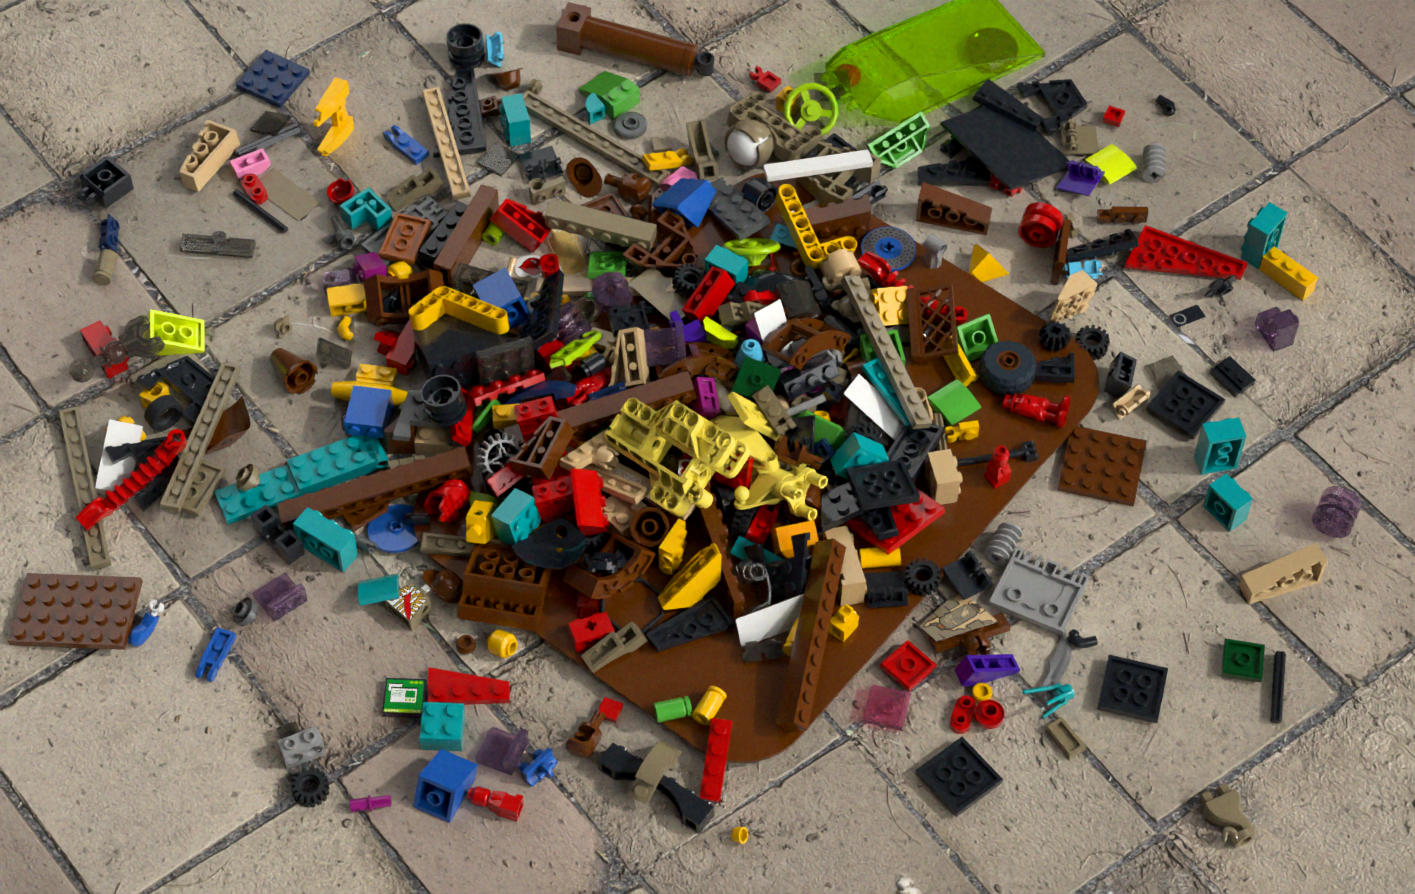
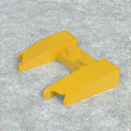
[313,77,354,157]

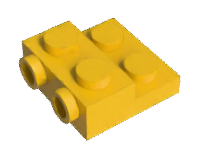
[870,286,909,326]
[659,519,687,576]

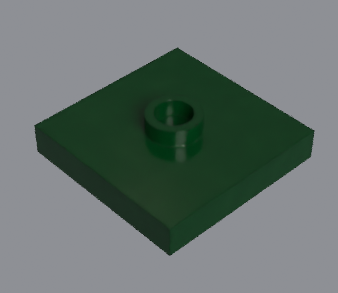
[732,356,782,401]
[1221,638,1265,682]

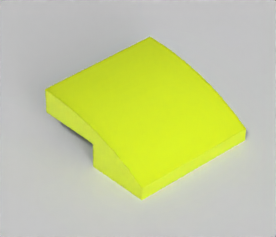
[1085,144,1137,185]

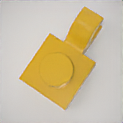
[945,420,979,443]

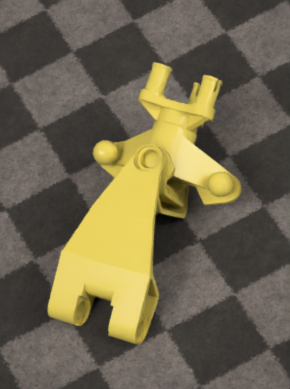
[680,414,828,521]

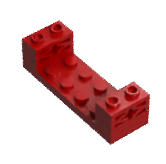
[514,396,575,518]

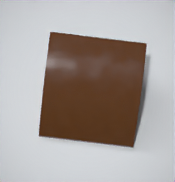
[457,542,552,631]

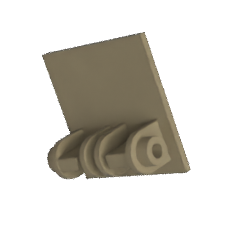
[1061,119,1098,155]

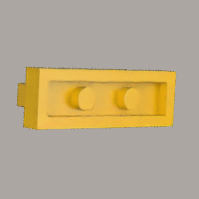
[938,332,979,388]

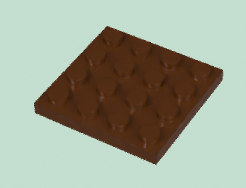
[1057,426,1147,507]

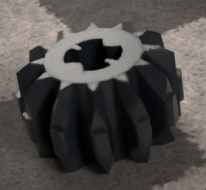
[1039,320,1071,352]

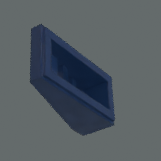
[810,438,836,471]

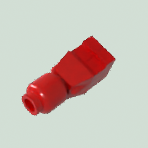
[984,445,1012,489]
[467,786,524,822]

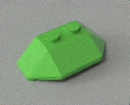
[866,111,930,169]
[791,411,848,457]

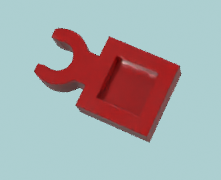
[749,66,781,93]

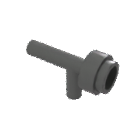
[324,215,355,249]

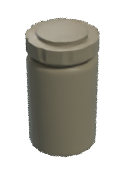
[92,249,118,285]

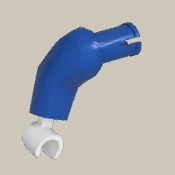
[127,599,164,647]

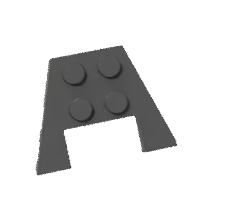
[392,390,464,447]

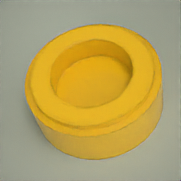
[971,683,992,703]

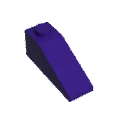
[954,654,1021,686]

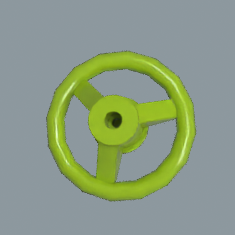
[783,83,839,137]
[722,238,780,266]

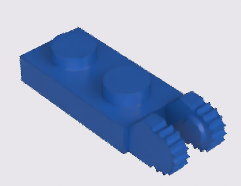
[383,125,429,165]
[195,627,236,682]

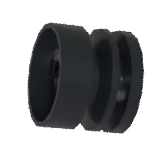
[446,23,485,69]
[420,375,467,427]

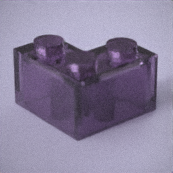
[1255,307,1300,352]

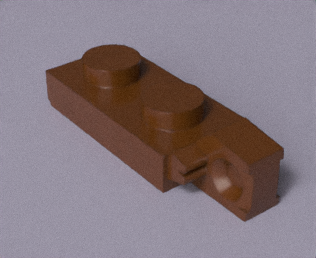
[1097,206,1149,224]

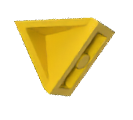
[969,244,1009,282]

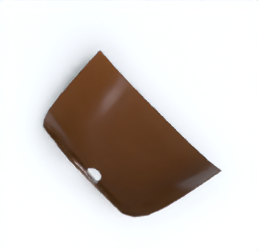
[182,396,251,454]

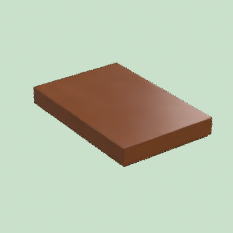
[378,212,431,265]

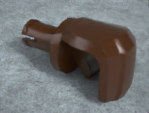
[604,172,652,204]
[773,434,823,470]
[565,710,606,758]

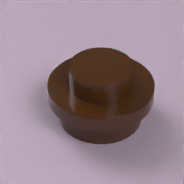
[456,635,476,654]

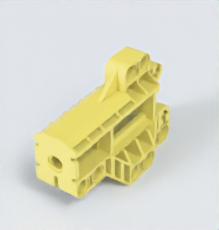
[604,398,750,517]

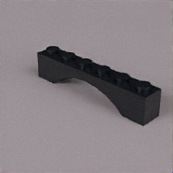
[598,743,714,834]

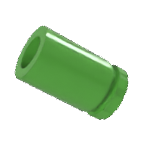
[653,696,692,723]

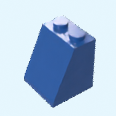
[652,178,717,228]
[473,267,530,336]
[344,385,394,438]
[413,749,478,823]

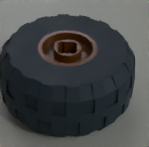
[979,340,1036,395]

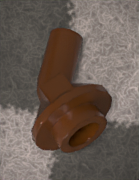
[630,205,647,221]

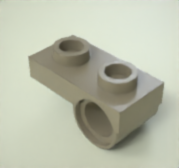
[529,176,566,205]

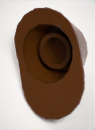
[484,68,524,90]
[566,157,603,197]
[423,569,462,604]

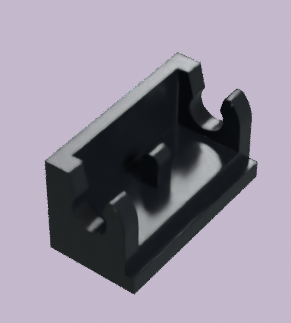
[806,380,844,411]

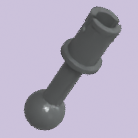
[335,520,377,554]

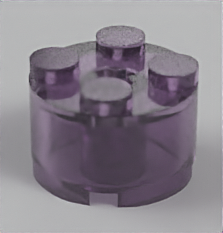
[592,272,633,313]

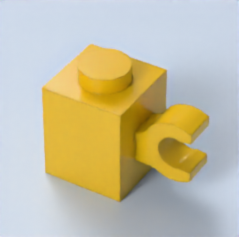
[828,604,859,642]

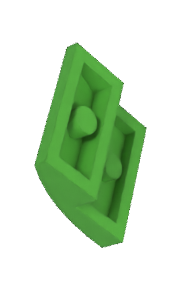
[927,379,981,426]

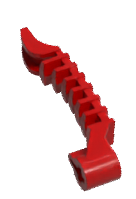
[857,251,968,328]
[75,429,187,531]

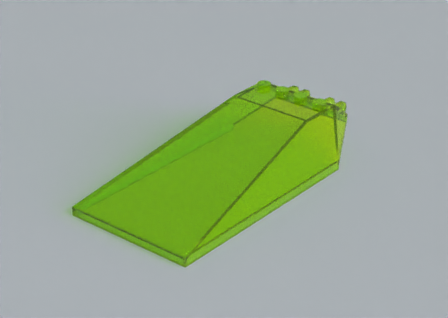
[819,0,1046,123]

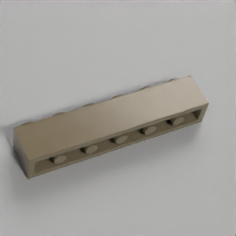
[545,198,657,253]

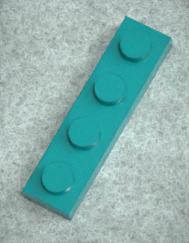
[861,357,911,426]

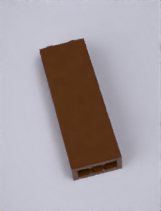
[434,184,499,289]

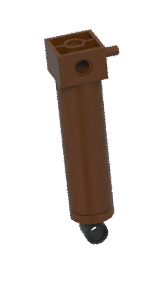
[556,2,714,77]

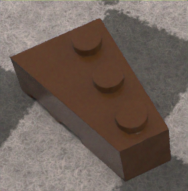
[508,416,574,481]

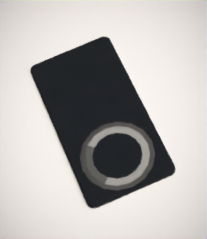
[1169,305,1206,328]

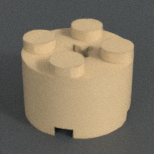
[819,249,862,292]

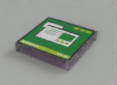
[382,678,427,718]

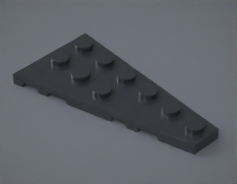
[433,67,487,158]
[507,269,564,363]

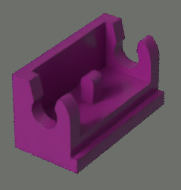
[691,377,720,421]

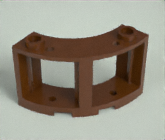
[364,269,446,326]
[761,317,851,370]
[653,342,739,382]
[562,533,656,599]

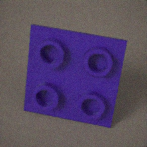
[1056,160,1105,196]

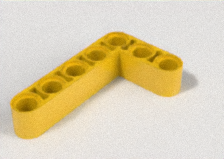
[775,184,857,269]
[408,286,509,334]

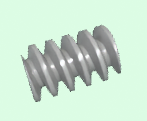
[1142,144,1166,183]
[984,522,1023,566]

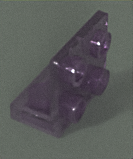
[644,321,686,367]
[253,573,308,622]

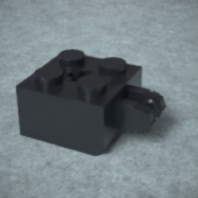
[77,156,134,208]

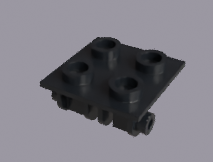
[518,146,564,182]
[774,415,815,453]
[942,551,994,600]
[864,571,908,608]

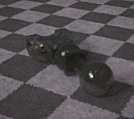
[69,315,165,383]

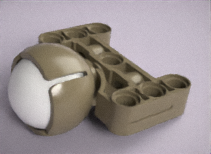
[724,91,822,169]

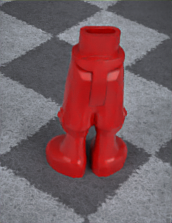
[555,365,612,410]
[1003,393,1071,428]

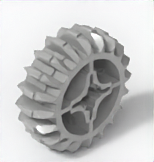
[476,433,522,480]

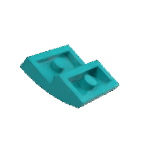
[358,573,400,606]

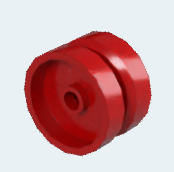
[1018,202,1063,248]

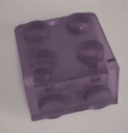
[475,727,530,776]

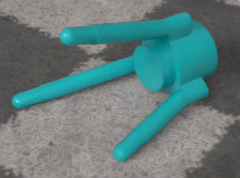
[1022,683,1075,719]

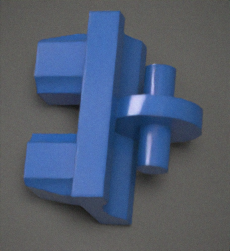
[519,747,558,787]

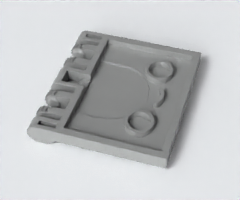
[989,546,1090,636]

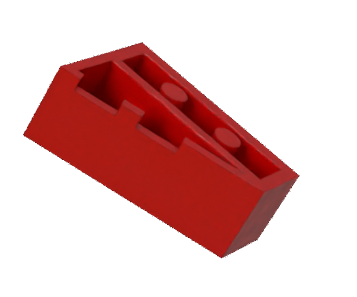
[490,198,551,253]

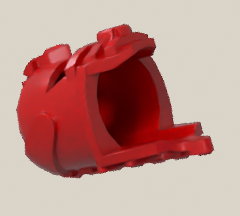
[424,479,471,523]

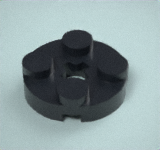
[583,552,623,573]

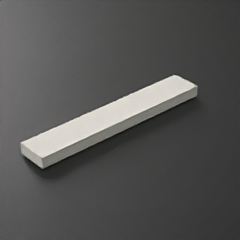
[763,150,873,182]

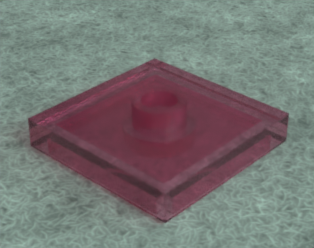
[863,684,911,731]

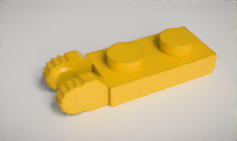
[642,148,693,171]

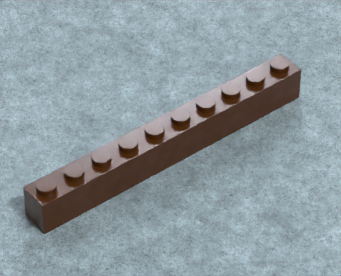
[504,371,697,454]
[277,447,473,532]
[776,538,846,733]

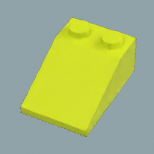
[143,309,204,356]

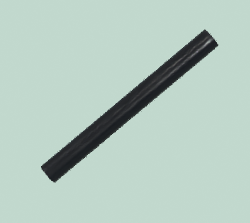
[233,189,288,233]

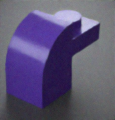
[668,310,707,345]

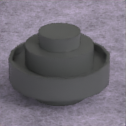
[233,597,258,626]

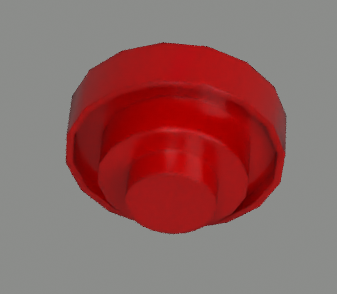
[974,699,1005,729]

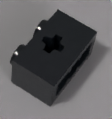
[1104,352,1137,398]

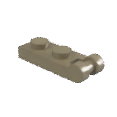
[752,385,796,436]

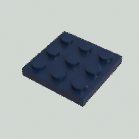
[236,50,310,108]

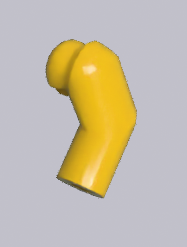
[337,316,353,341]

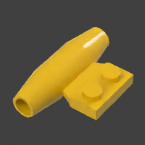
[331,364,408,407]

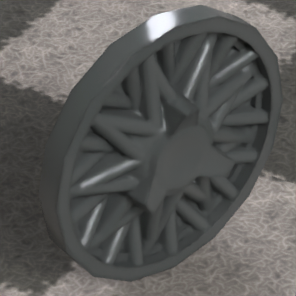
[614,112,647,139]

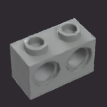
[277,726,326,769]

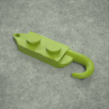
[549,330,602,369]

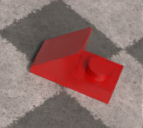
[374,330,401,356]

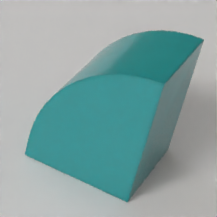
[585,93,605,125]

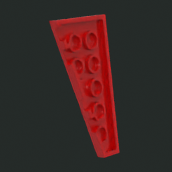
[1125,225,1248,280]

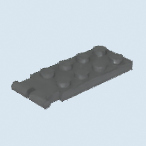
[707,177,771,241]
[361,195,448,269]

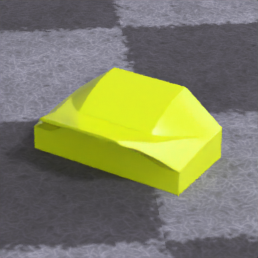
[703,317,738,349]

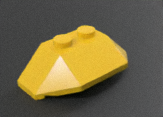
[657,543,722,610]

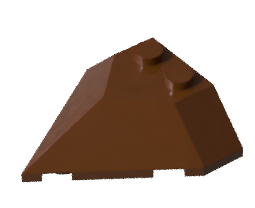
[623,209,704,270]

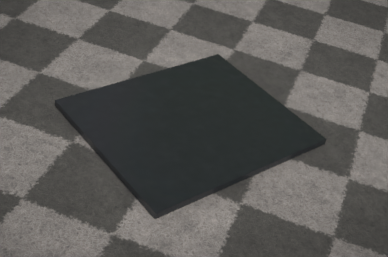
[940,106,1069,190]

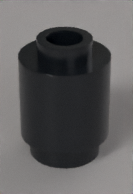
[577,352,606,378]

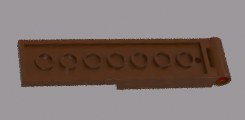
[688,458,745,623]

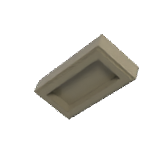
[1045,717,1086,760]

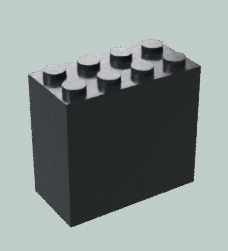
[413,316,507,388]

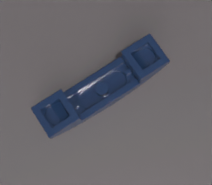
[502,380,577,405]

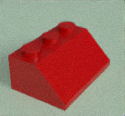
[570,468,609,536]

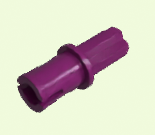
[349,795,392,813]

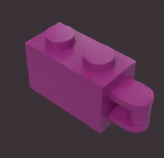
[353,252,387,283]

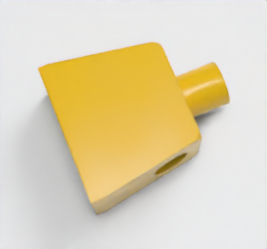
[466,500,494,544]

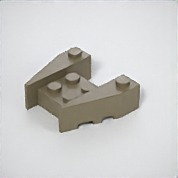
[796,141,881,206]

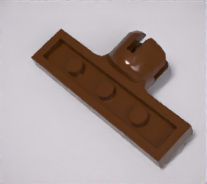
[928,613,1010,655]

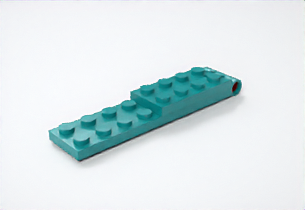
[214,435,389,525]

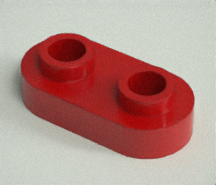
[241,173,268,205]
[540,254,560,278]
[743,290,777,305]
[949,695,976,734]

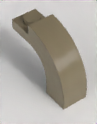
[628,741,683,805]

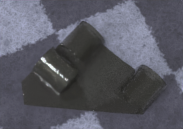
[735,558,771,616]

